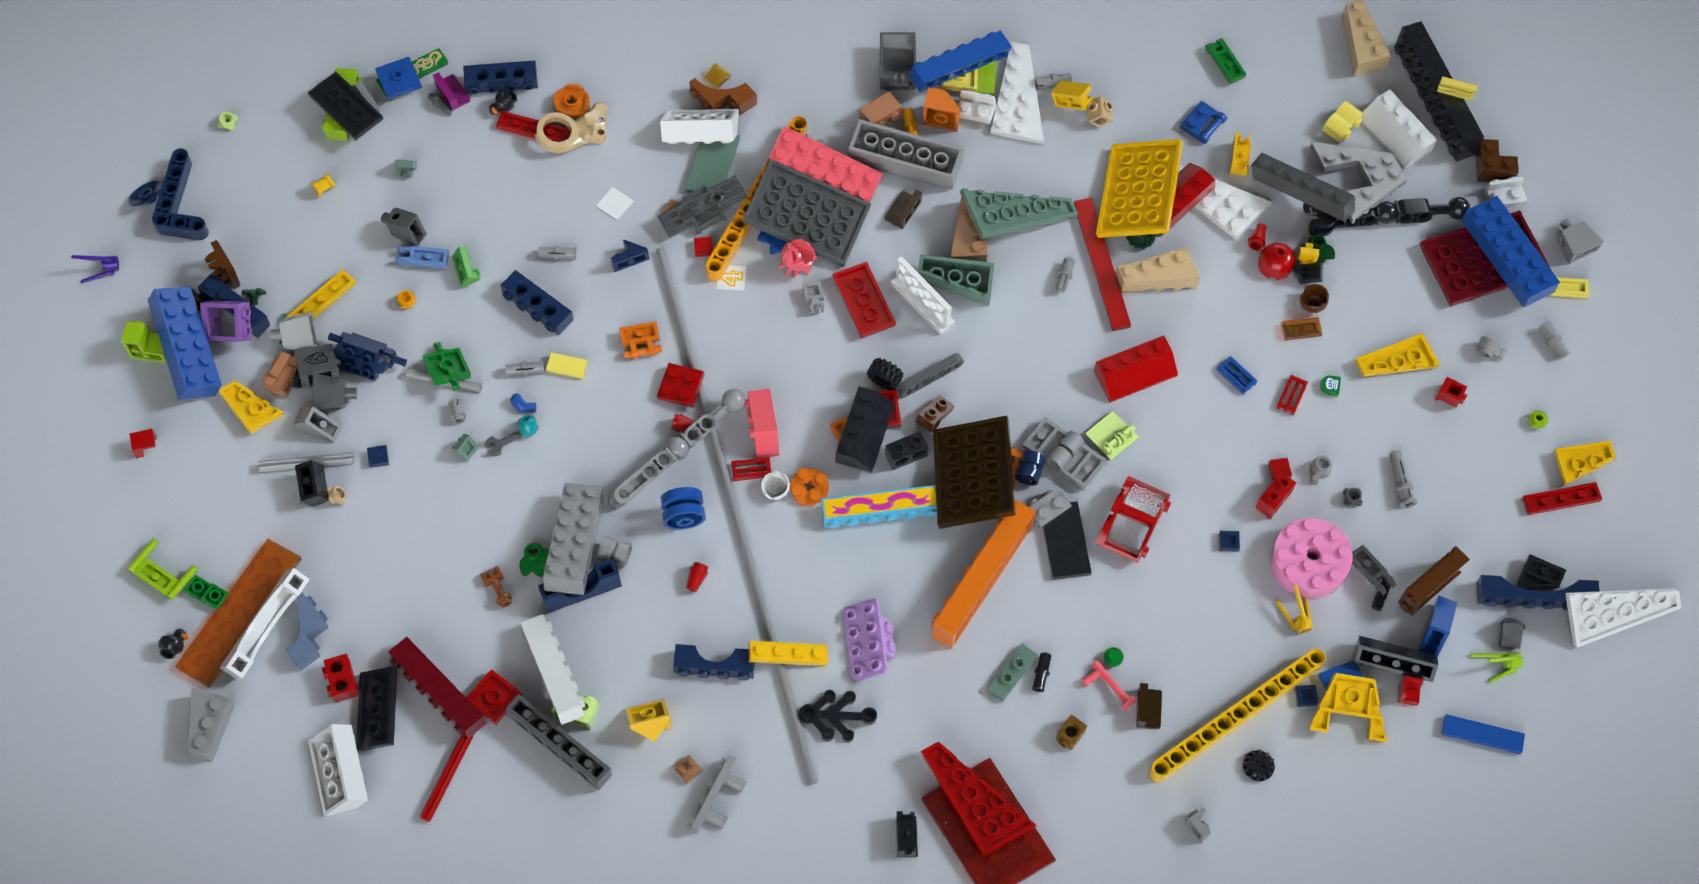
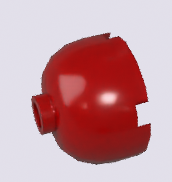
[1258,242,1295,280]

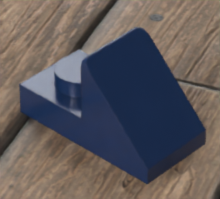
[611,240,649,272]

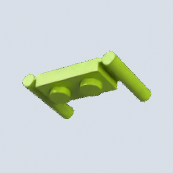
[127,538,198,600]

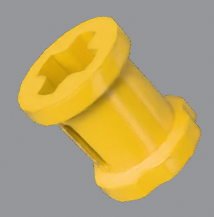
[311,173,336,197]

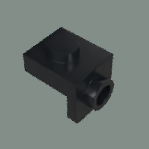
[1293,260,1323,284]

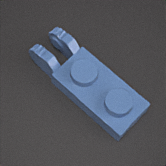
[395,246,449,269]

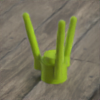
[1470,652,1523,683]

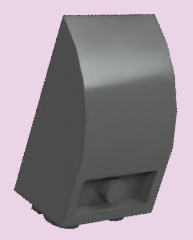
[880,32,916,91]

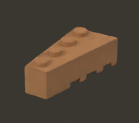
[950,190,988,262]

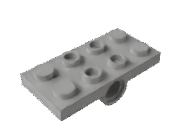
[1022,417,1107,490]

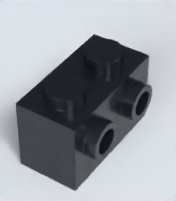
[295,460,329,507]

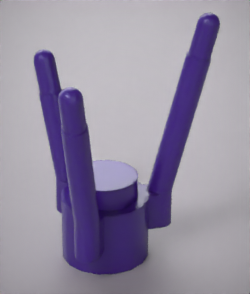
[71,255,119,283]

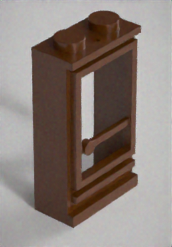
[1398,546,1470,616]

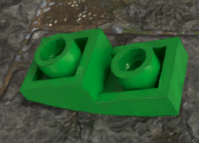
[184,574,229,610]

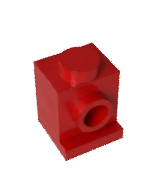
[1435,377,1468,408]

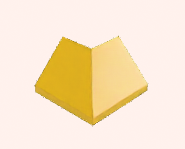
[626,699,672,742]

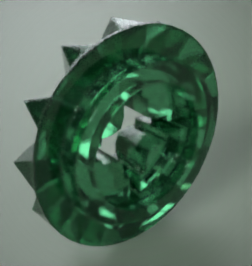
[1126,234,1156,250]

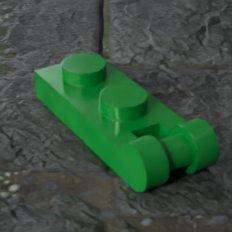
[1205,38,1246,84]

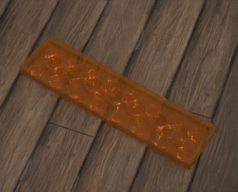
[175,538,302,688]

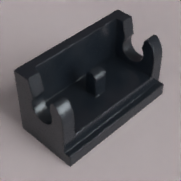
[896,811,918,857]

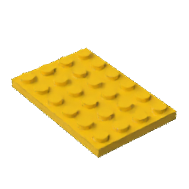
[1096,139,1183,238]

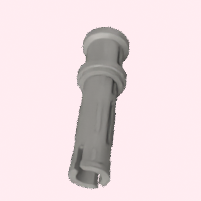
[1389,450,1418,508]

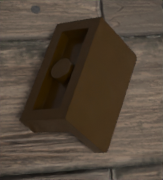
[885,190,922,229]
[1136,683,1162,729]

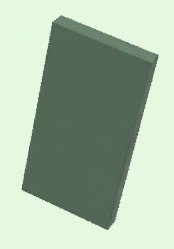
[685,135,740,200]

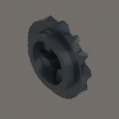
[1242,749,1275,782]

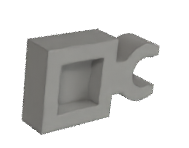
[802,281,824,314]

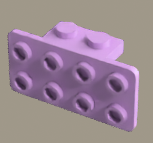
[843,598,896,682]

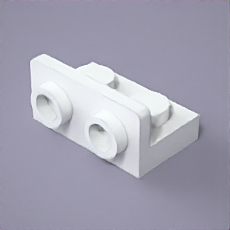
[958,90,997,124]
[1484,176,1527,207]

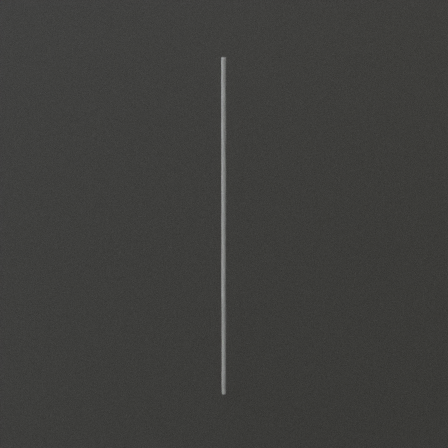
[656,247,818,785]

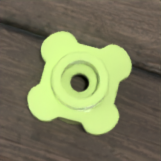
[217,112,238,130]

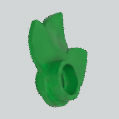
[519,543,549,578]

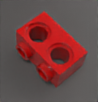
[1255,472,1297,519]
[322,653,359,703]

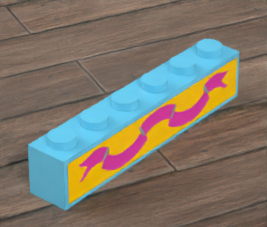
[821,485,937,528]

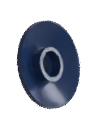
[129,181,162,206]

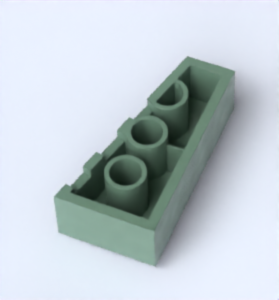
[918,255,994,305]

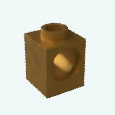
[1056,714,1087,750]

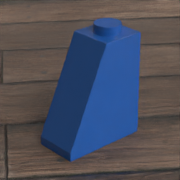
[1418,595,1458,657]

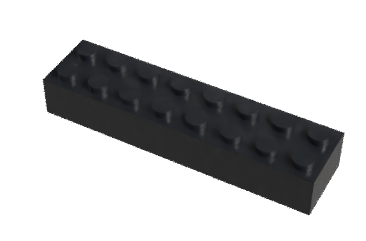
[1394,21,1484,162]

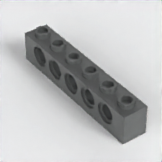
[506,694,612,790]

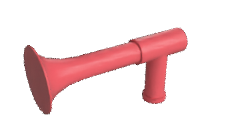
[1081,661,1137,711]

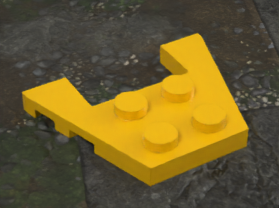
[1308,673,1387,742]

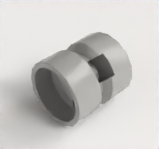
[598,536,632,568]

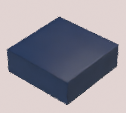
[367,445,389,468]
[1219,531,1240,552]
[1294,685,1318,707]

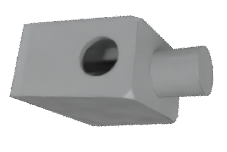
[1557,218,1603,264]
[270,311,318,350]

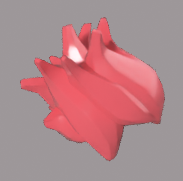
[778,238,818,277]

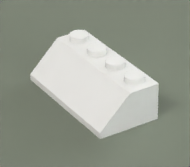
[1361,89,1437,169]
[660,109,739,144]
[308,724,368,816]

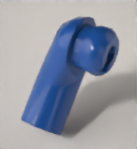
[510,393,537,412]

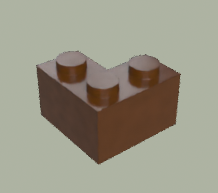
[1475,139,1519,182]

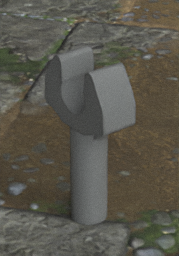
[484,431,520,456]

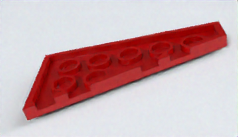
[921,741,1037,857]

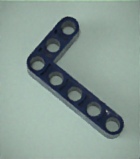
[152,148,209,240]

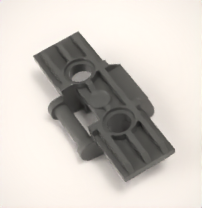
[657,175,747,238]

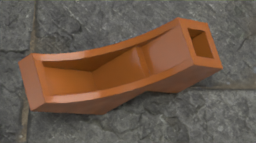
[689,78,757,116]

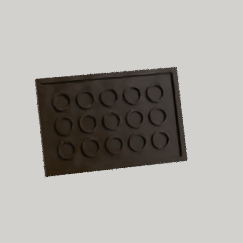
[933,415,1016,529]

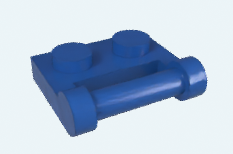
[1180,100,1227,144]

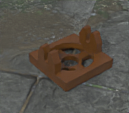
[204,240,241,289]

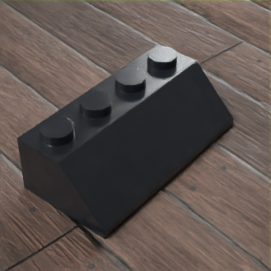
[835,386,895,473]

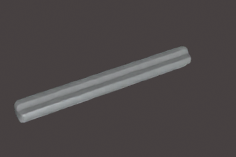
[258,452,355,472]

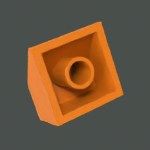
[922,87,960,132]

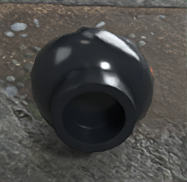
[489,89,517,115]
[158,628,189,659]

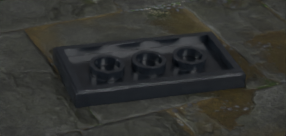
[308,71,383,141]
[1043,501,1092,580]
[356,666,398,751]

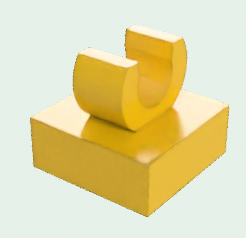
[1297,243,1319,264]

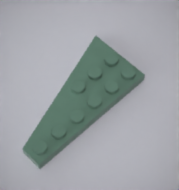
[960,188,1078,239]

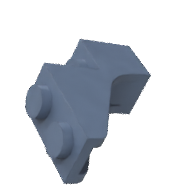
[286,592,329,671]

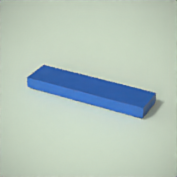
[1441,714,1525,755]

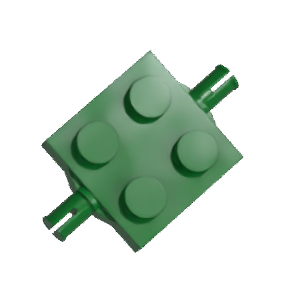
[423,342,471,391]

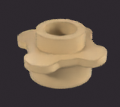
[327,486,346,506]

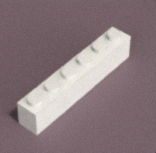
[521,614,585,725]

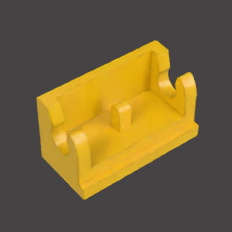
[1051,81,1093,111]
[1229,133,1251,176]

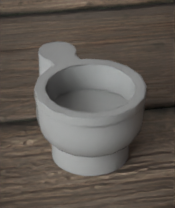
[1477,336,1507,360]
[1310,456,1332,485]

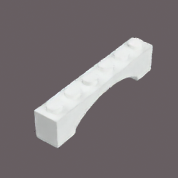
[219,568,310,679]

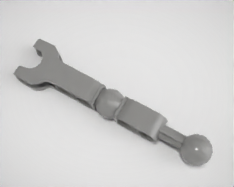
[608,389,746,509]

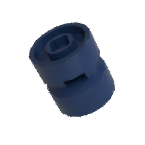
[1014,450,1046,486]

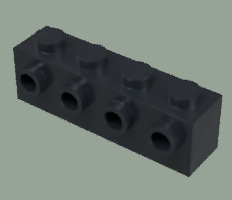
[1354,635,1438,682]

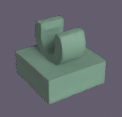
[395,160,417,177]
[452,434,479,461]

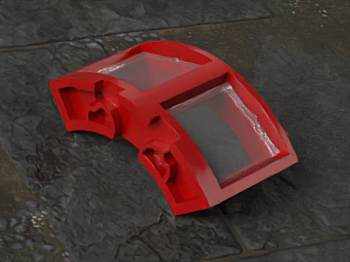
[1095,476,1171,563]

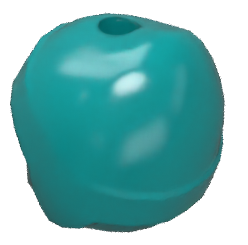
[517,415,539,438]

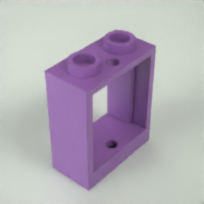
[200,301,252,342]

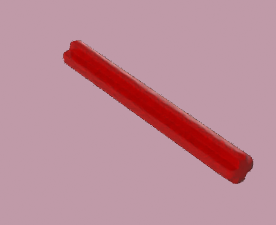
[420,734,474,822]

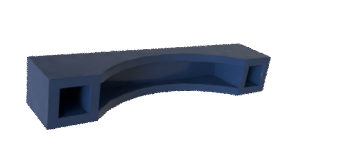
[1476,575,1600,610]

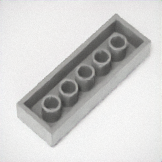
[848,119,964,189]
[543,483,604,595]

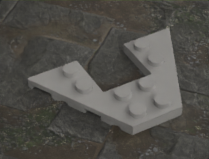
[1310,141,1407,223]

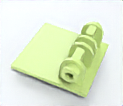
[1085,411,1139,460]

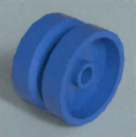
[660,487,706,529]

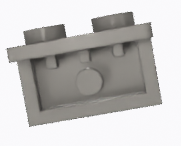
[1027,487,1072,528]

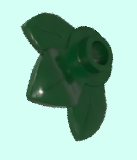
[1298,234,1335,265]

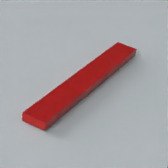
[1074,198,1131,331]

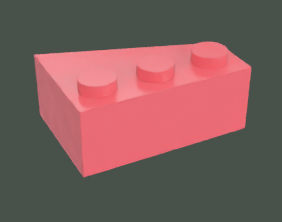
[745,389,779,458]

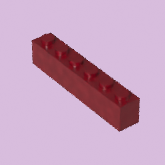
[388,636,487,739]

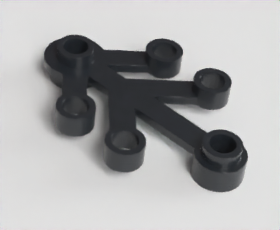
[799,690,877,743]

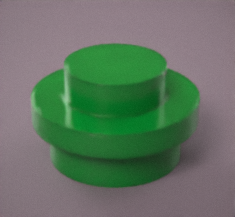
[1104,647,1124,667]

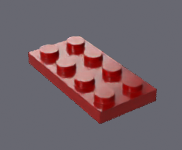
[832,261,896,339]

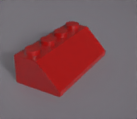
[1160,162,1216,236]
[1094,335,1178,403]

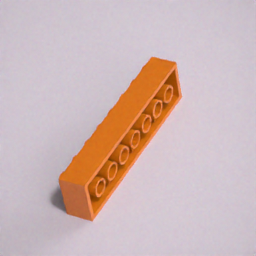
[931,500,1036,649]

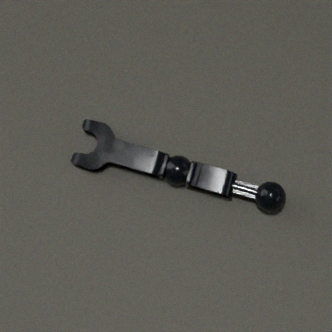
[1303,197,1470,236]

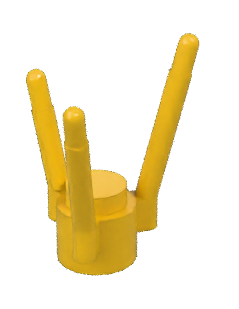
[1276,584,1313,634]

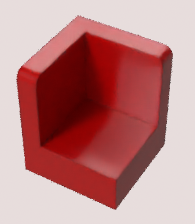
[129,428,157,458]
[1398,676,1424,706]

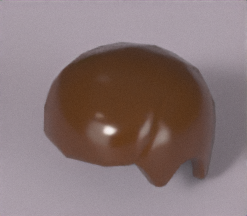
[1300,284,1329,313]

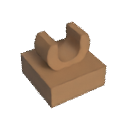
[673,755,702,784]

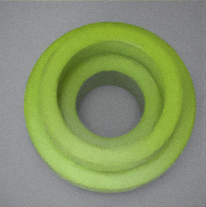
[1528,410,1548,429]

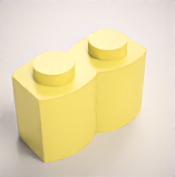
[1322,101,1363,143]

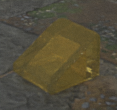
[705,63,732,88]

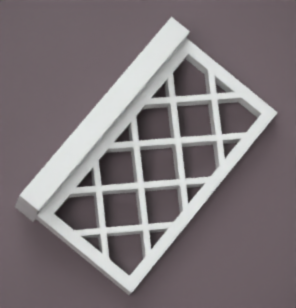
[891,256,954,335]

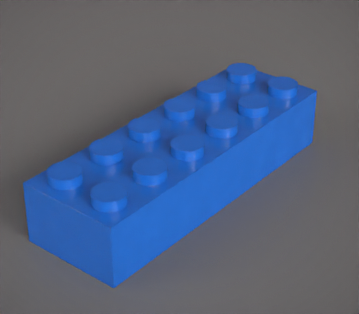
[1461,196,1560,308]
[147,286,222,400]

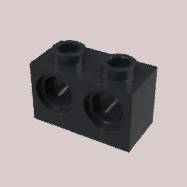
[885,431,929,470]

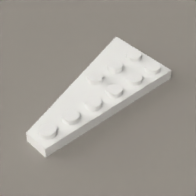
[991,41,1044,145]
[1179,165,1272,240]
[1565,588,1681,647]

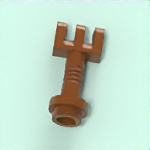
[480,566,512,608]

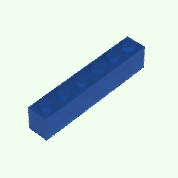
[909,30,1012,92]

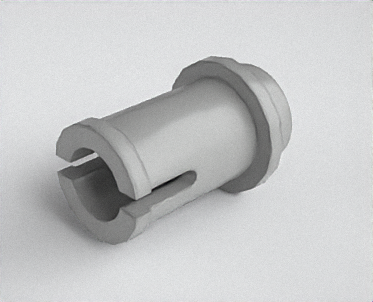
[448,398,466,424]

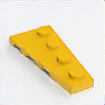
[1355,333,1440,377]

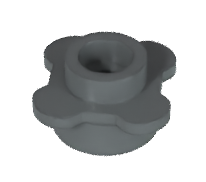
[1342,488,1363,506]

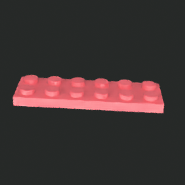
[768,126,883,203]

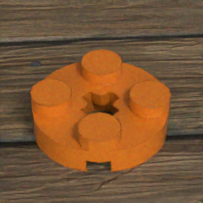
[553,84,590,119]
[790,468,829,506]

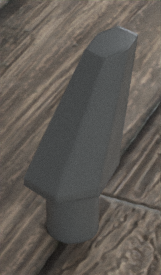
[428,93,451,116]

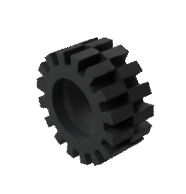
[867,358,904,390]

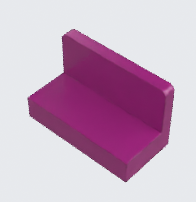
[433,72,470,111]

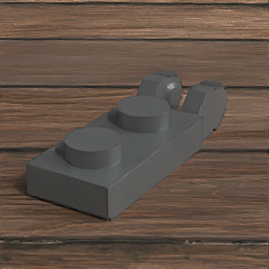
[1352,545,1396,595]

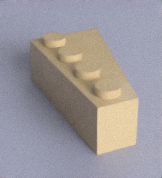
[1342,0,1391,77]
[1116,247,1200,293]

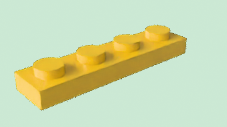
[286,269,356,320]
[748,640,828,666]

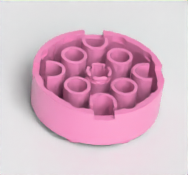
[1270,518,1353,599]

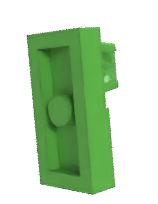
[452,246,481,288]

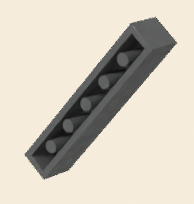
[1251,153,1355,222]

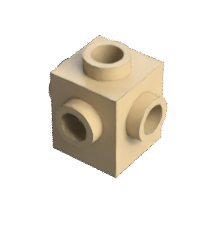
[1086,96,1113,128]

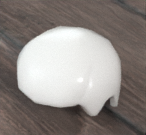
[761,471,790,500]

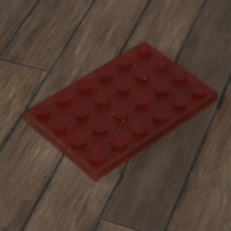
[921,758,1056,884]

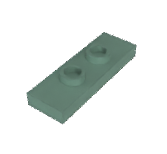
[987,644,1038,702]

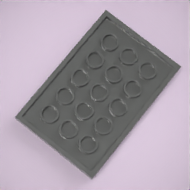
[742,159,871,267]

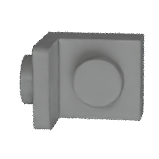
[1185,807,1211,843]

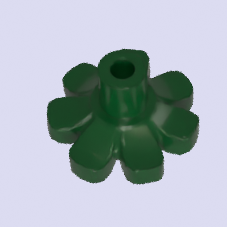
[242,288,266,305]

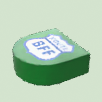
[1320,375,1341,397]

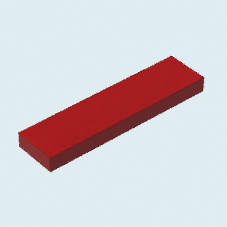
[496,111,571,142]
[1522,482,1602,515]

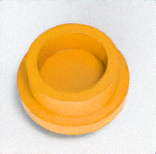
[397,290,416,309]

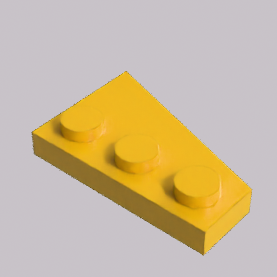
[219,381,284,434]
[1554,440,1616,486]

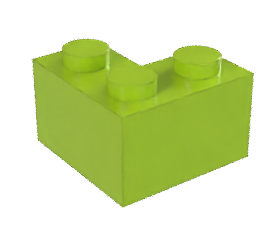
[121,320,167,363]

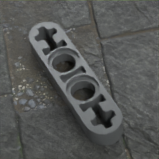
[897,353,964,397]

